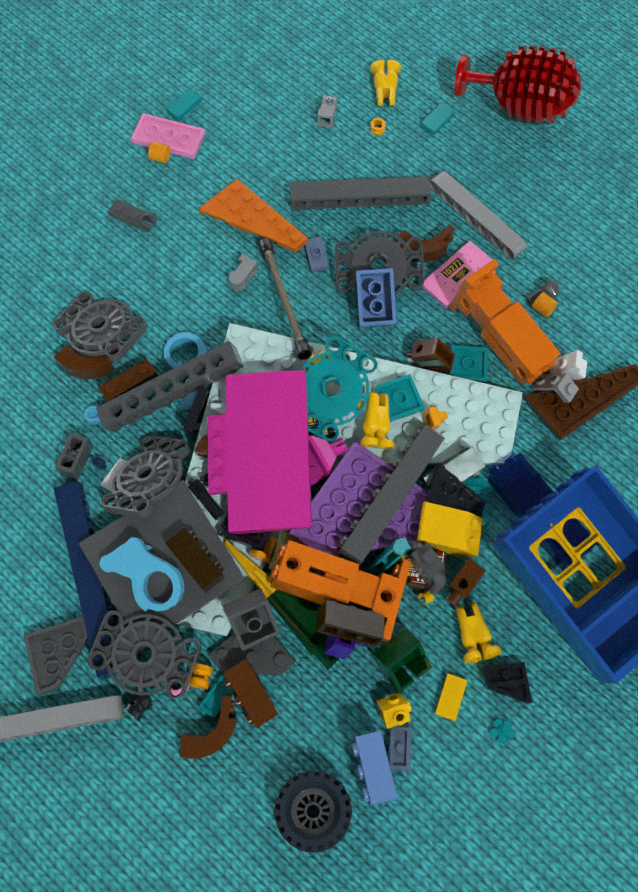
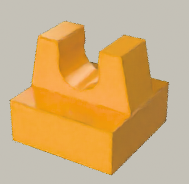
[423,406,448,431]

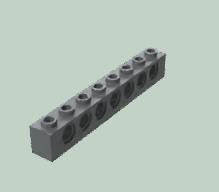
[96,341,244,432]

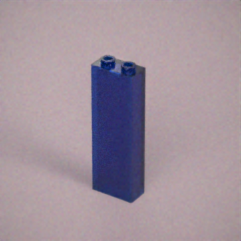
[487,453,598,571]

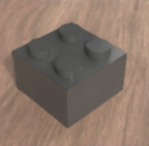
[223,589,280,650]

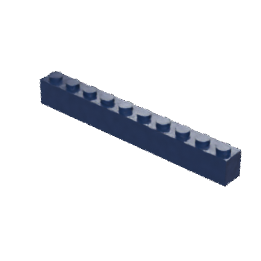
[53,482,117,680]

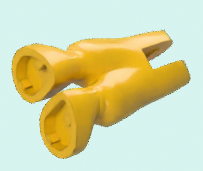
[370,60,401,106]
[360,392,395,449]
[456,602,502,664]

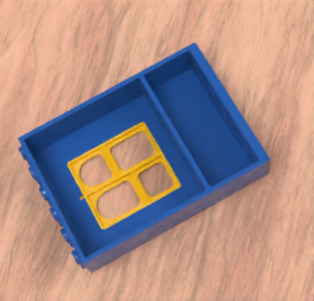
[492,465,638,684]

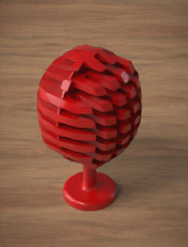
[454,45,581,125]

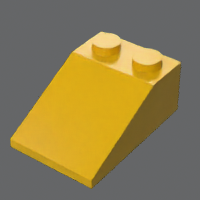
[417,502,483,559]

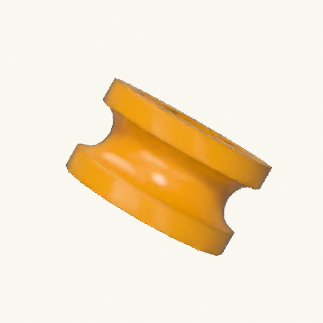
[370,118,386,136]

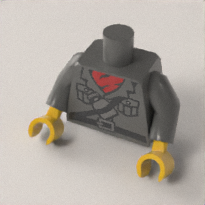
[392,540,446,605]

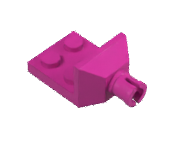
[309,436,348,487]

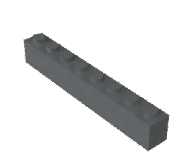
[290,176,431,210]
[338,425,445,565]

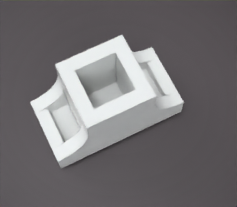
[549,350,587,382]

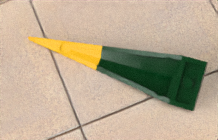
[224,540,340,670]

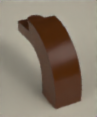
[393,224,455,262]
[54,345,118,380]
[179,695,238,759]

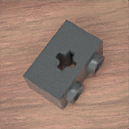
[55,433,93,481]

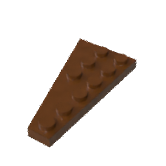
[524,364,638,441]

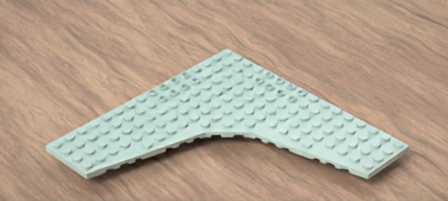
[176,323,523,637]

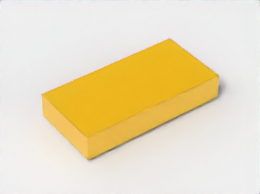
[435,674,468,722]

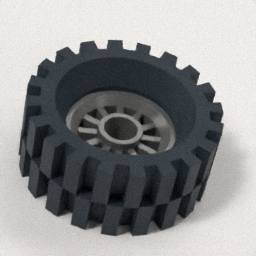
[274,770,352,853]

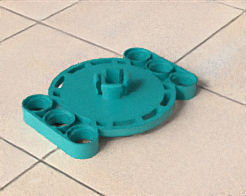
[300,336,377,442]

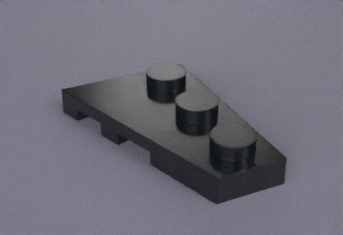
[425,463,486,517]

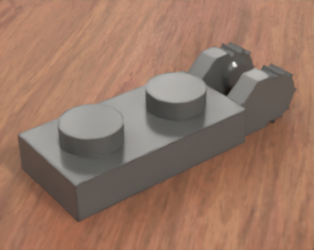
[108,199,158,232]

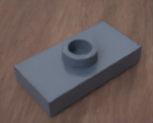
[305,237,329,273]
[388,726,412,772]

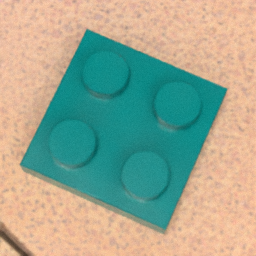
[449,345,488,384]
[374,374,425,422]

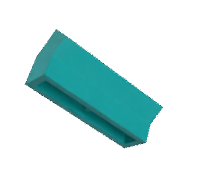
[365,538,411,576]

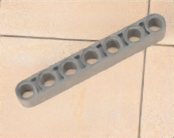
[430,171,527,260]
[0,695,124,742]

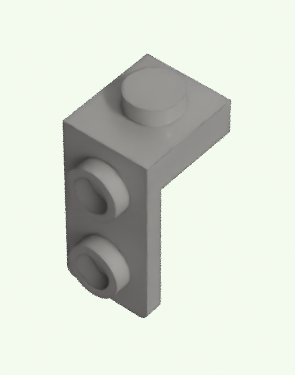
[531,373,579,403]

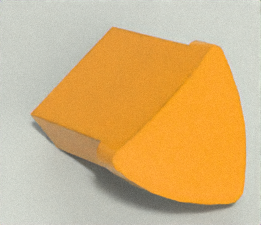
[248,532,277,563]

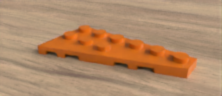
[199,179,308,253]

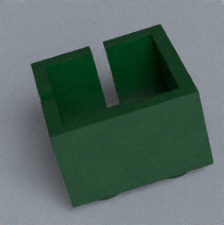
[373,628,432,693]

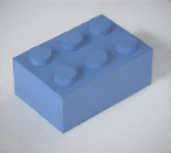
[356,268,397,329]
[351,731,398,807]

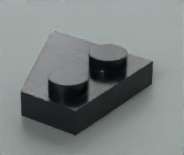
[482,662,532,704]

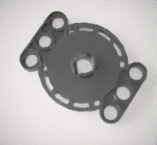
[334,231,424,295]
[53,292,147,362]
[101,436,191,518]
[88,611,201,699]

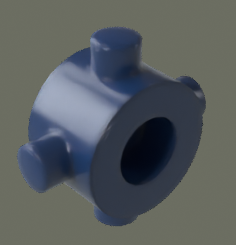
[91,457,107,470]

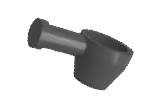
[526,279,560,304]

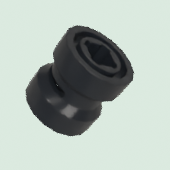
[123,694,153,721]

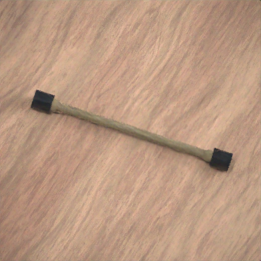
[258,238,312,360]

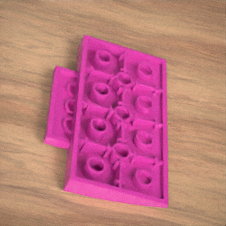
[208,370,312,534]

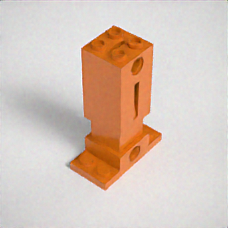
[449,259,561,386]
[269,540,411,646]

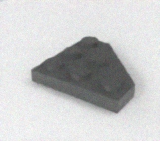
[24,616,88,696]
[209,633,296,677]

